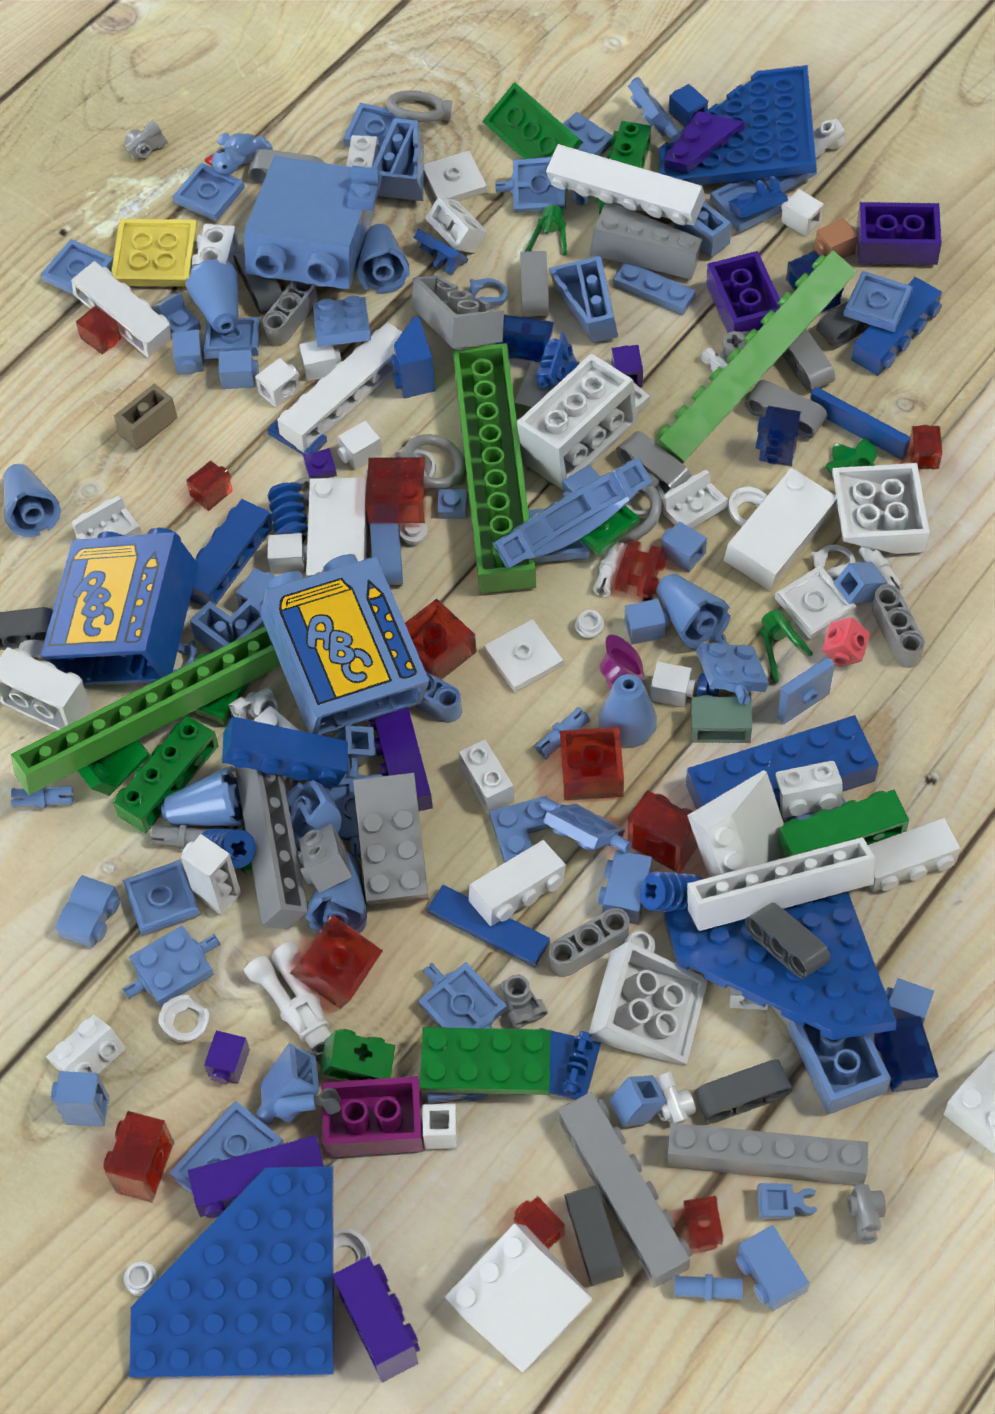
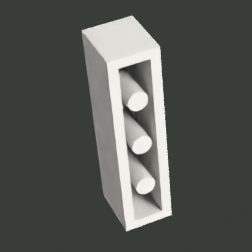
[71,261,171,358]

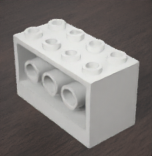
[517,353,637,489]

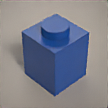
[669,83,708,127]

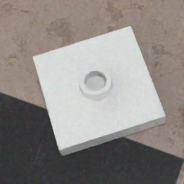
[424,151,487,201]
[774,565,856,639]
[484,619,564,693]

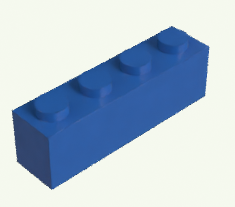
[851,277,942,376]
[190,499,273,606]
[222,716,348,787]

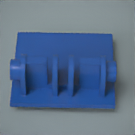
[536,332,580,388]
[539,1028,601,1100]

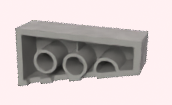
[590,203,702,280]
[412,275,504,350]

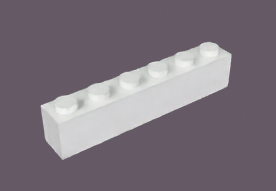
[546,144,706,226]
[277,322,402,453]
[687,837,875,931]

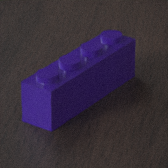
[368,708,433,811]
[188,1135,324,1218]

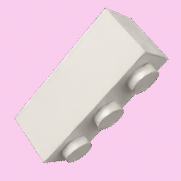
[868,818,960,892]
[181,834,241,916]
[469,840,566,926]

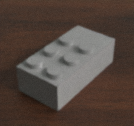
[353,773,429,906]

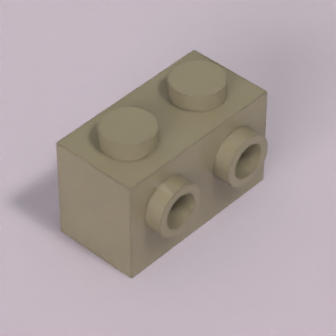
[114,383,178,450]

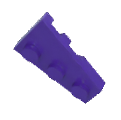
[664,111,745,173]

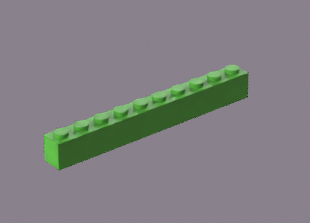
[656,250,857,464]
[11,626,281,795]

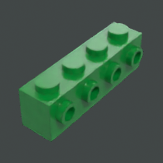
[595,121,651,214]
[113,715,219,834]
[778,789,909,857]

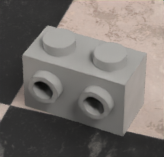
[297,823,353,893]

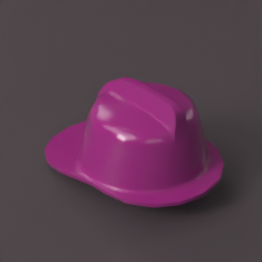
[600,634,645,690]

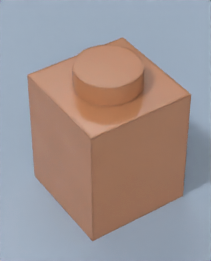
[814,218,858,258]

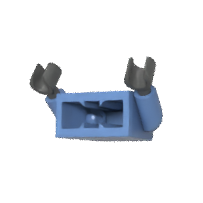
[256,1043,341,1124]

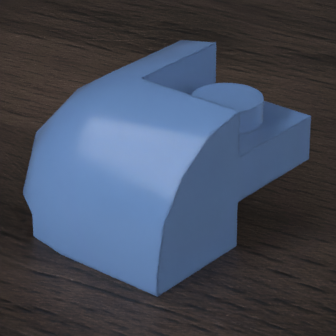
[286,780,342,851]

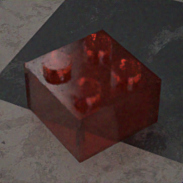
[366,457,427,523]
[405,598,477,680]
[560,727,624,800]
[627,790,698,873]
[290,915,383,1009]
[103,1111,175,1203]

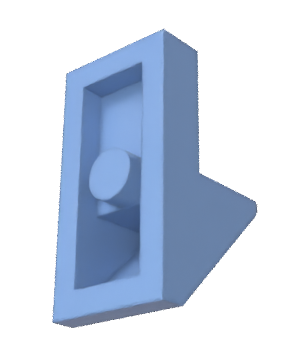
[347,166,382,211]
[151,293,201,334]

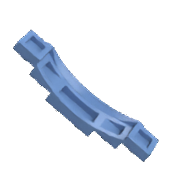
[493,457,652,568]

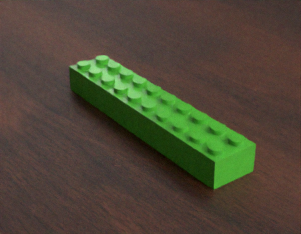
[453,343,536,593]

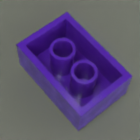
[857,202,942,265]
[706,251,781,344]
[332,1256,421,1383]

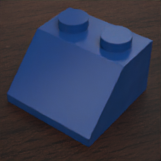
[391,316,435,399]

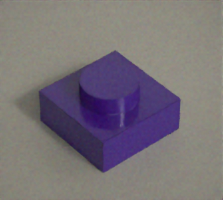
[303,448,337,479]

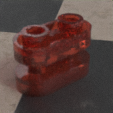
[615,540,667,599]

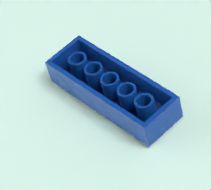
[686,715,879,812]

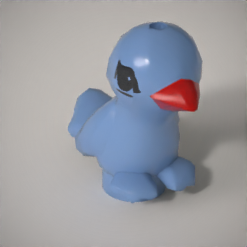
[204,132,272,175]

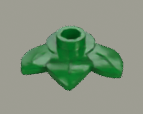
[826,438,877,475]

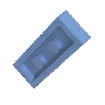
[613,263,696,315]

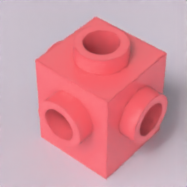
[822,617,870,667]

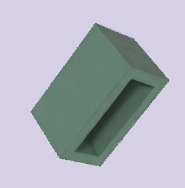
[691,695,752,743]

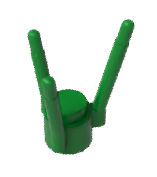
[524,205,567,255]
[760,609,813,682]

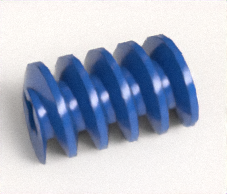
[267,482,308,542]
[202,829,256,868]
[640,871,704,912]

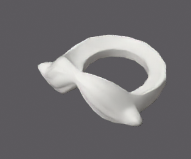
[811,544,855,580]

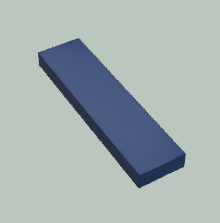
[810,387,911,460]
[427,885,550,967]

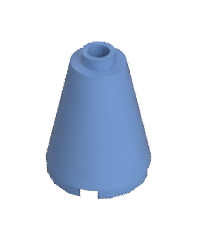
[357,224,410,294]
[185,259,239,333]
[4,464,61,537]
[656,574,731,648]
[598,674,657,748]
[161,766,245,826]
[305,852,367,939]

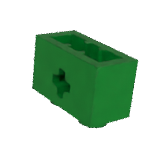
[320,1029,395,1081]

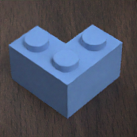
[190,598,265,652]

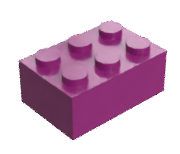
[321,1076,424,1158]

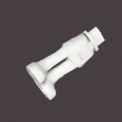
[244,941,331,1051]

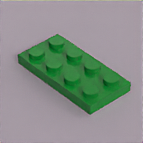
[482,82,583,159]
[420,1027,551,1095]

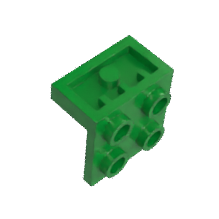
[77,739,150,796]

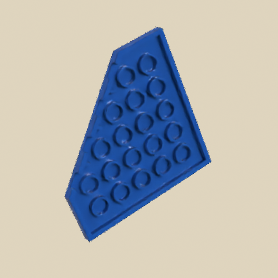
[659,65,817,185]
[664,891,896,1040]
[130,1166,334,1377]

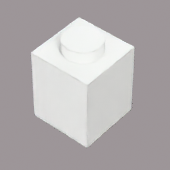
[781,189,824,237]
[299,340,341,381]
[337,421,382,470]
[268,533,307,574]
[650,662,696,708]
[423,1104,458,1149]

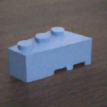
[372,118,424,201]
[549,255,618,343]

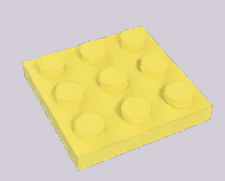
[111,219,198,287]

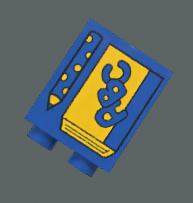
[40,527,199,686]

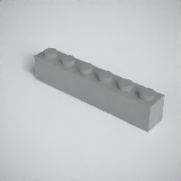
[235,767,308,929]
[558,1092,692,1288]
[667,1123,868,1186]

